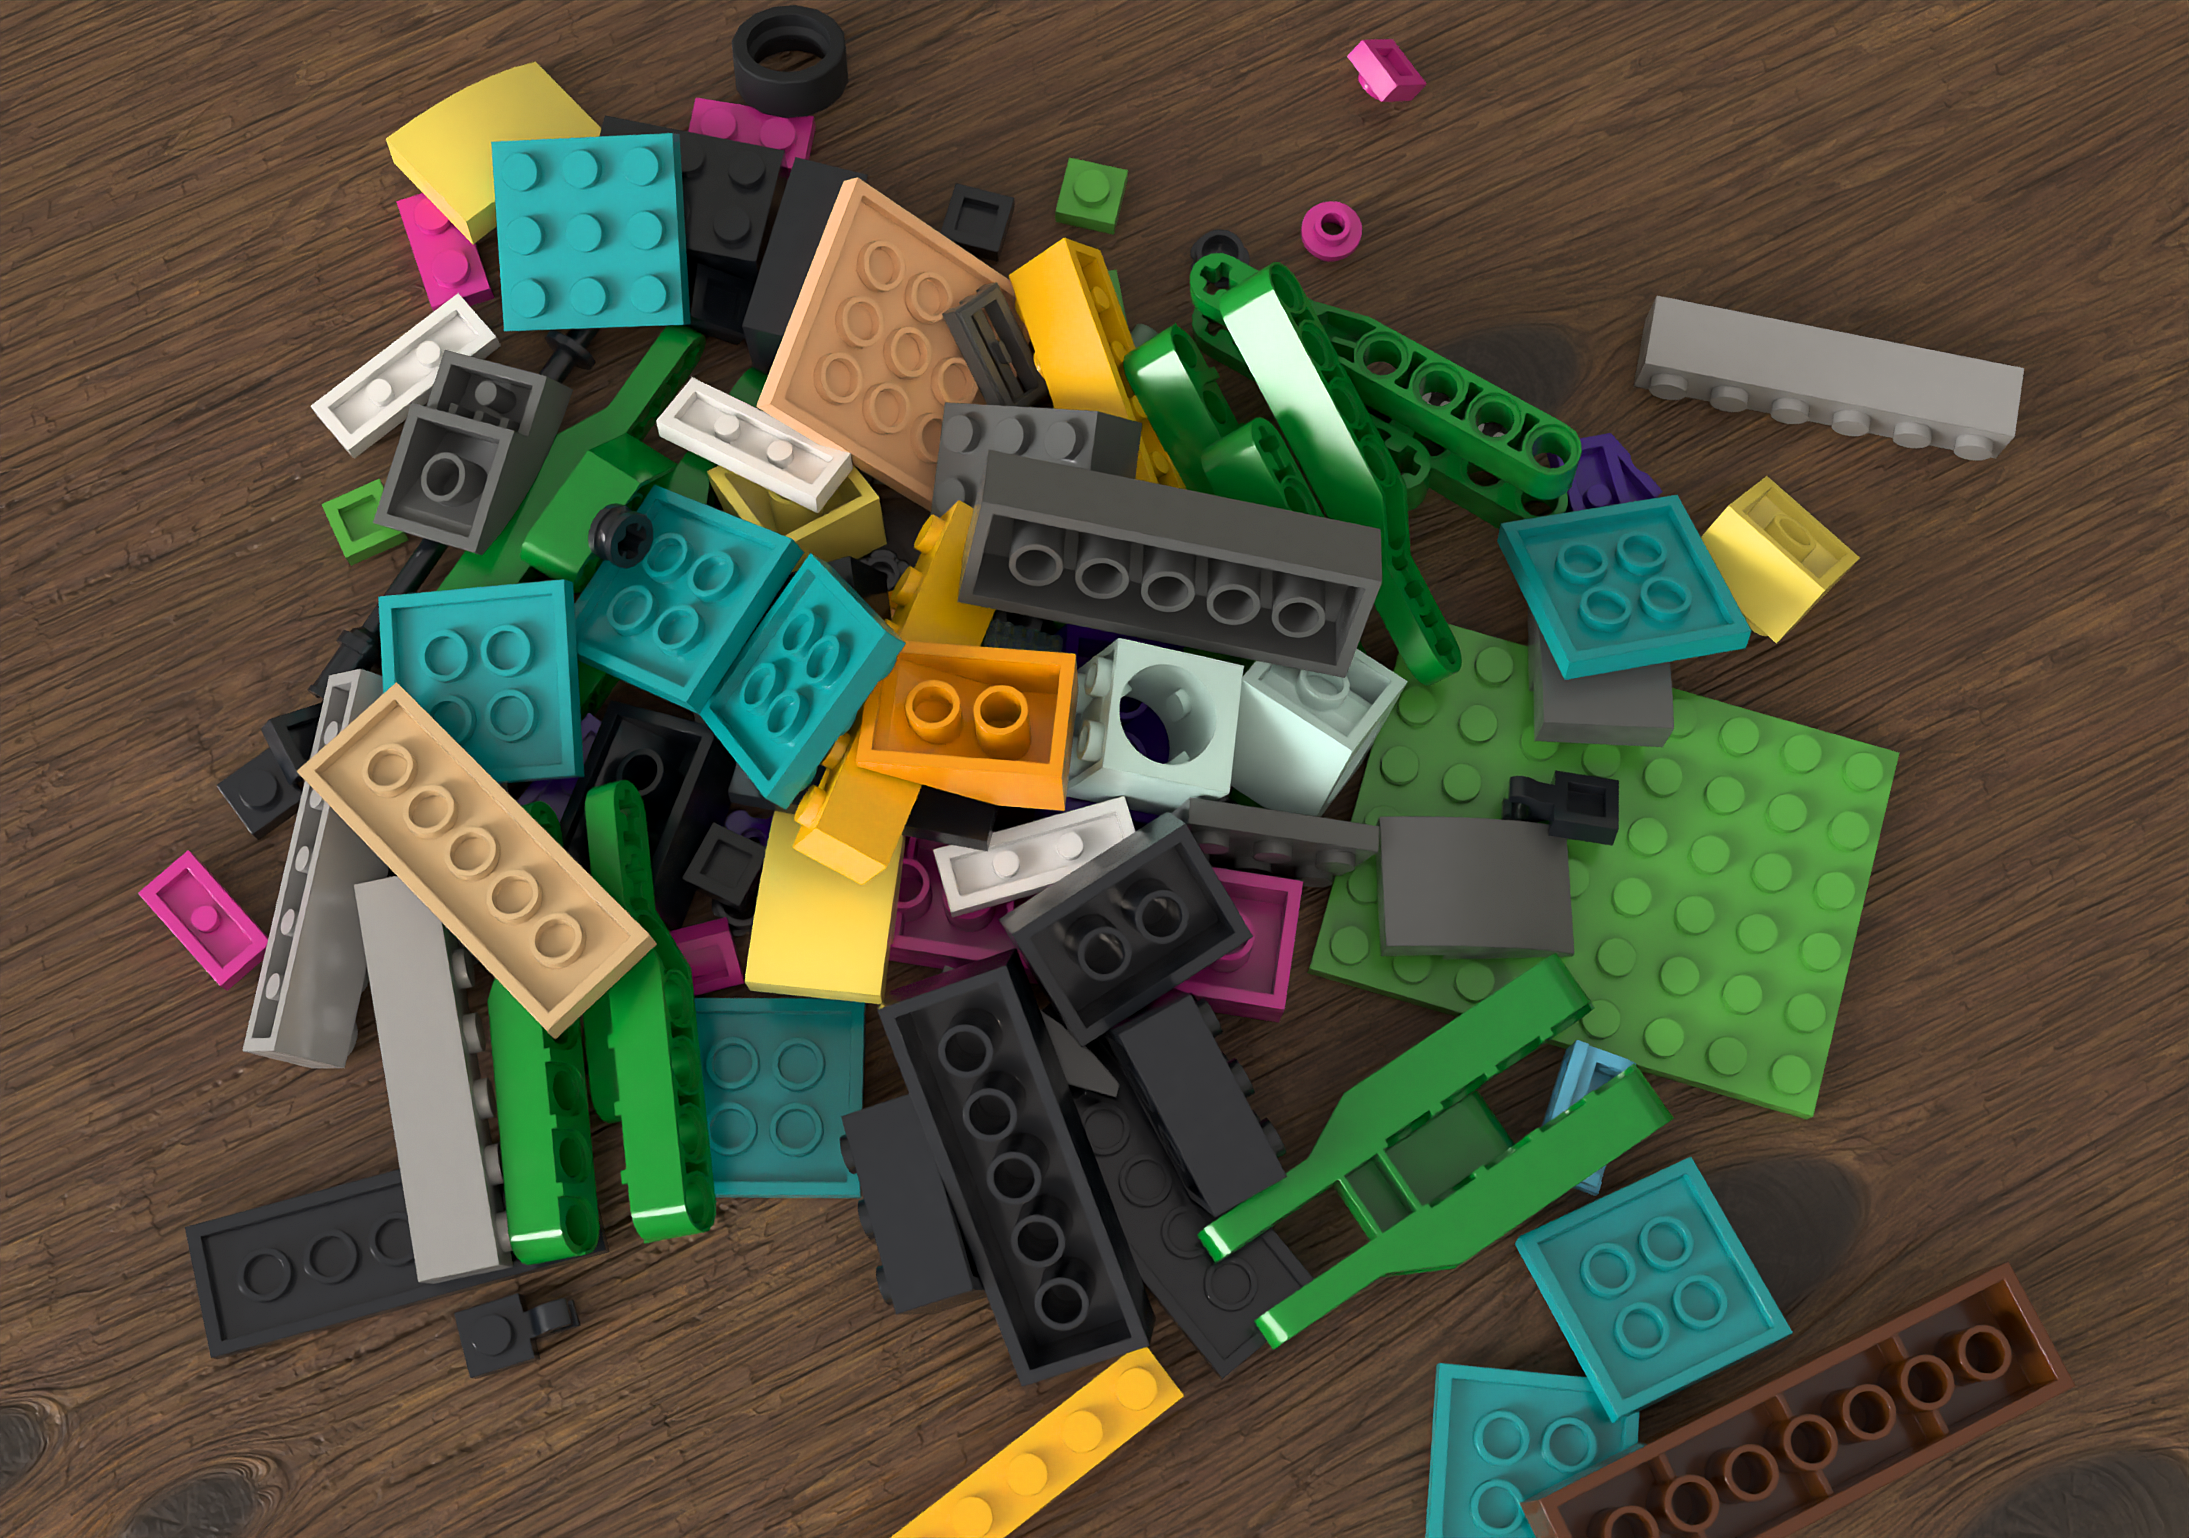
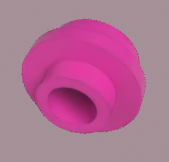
[1301,201,1362,262]

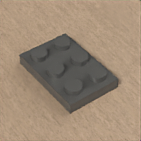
[1171,797,1380,887]

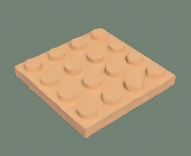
[756,177,1030,512]

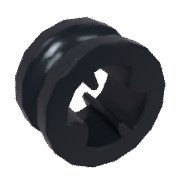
[588,503,653,569]

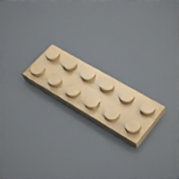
[297,682,657,1039]

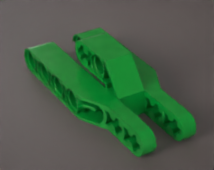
[1190,253,1582,530]
[1123,262,1462,686]
[437,325,768,722]
[488,780,716,1265]
[1197,953,1674,1350]

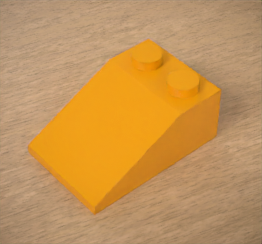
[856,641,1079,811]

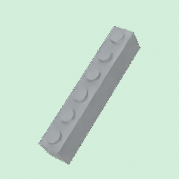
[1634,296,2024,460]
[243,669,389,1069]
[354,876,513,1284]

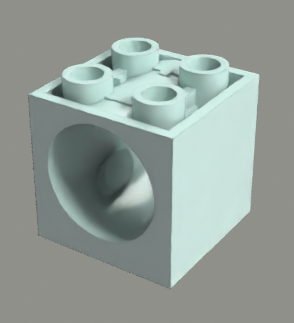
[1067,638,1244,816]
[1230,649,1408,817]

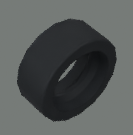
[732,5,848,118]

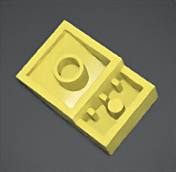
[386,62,601,244]
[745,811,906,1004]

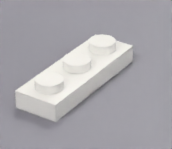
[311,293,500,459]
[656,377,853,513]
[933,796,1135,917]

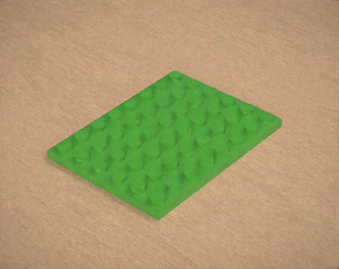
[1307,624,1899,1120]

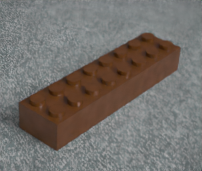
[1519,1261,2076,1538]

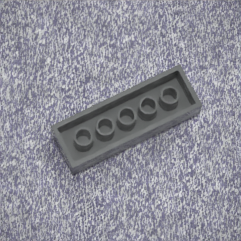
[957,449,1382,678]

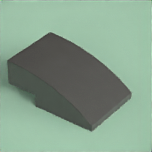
[373,350,573,555]
[1527,604,1674,747]
[1376,816,1575,960]

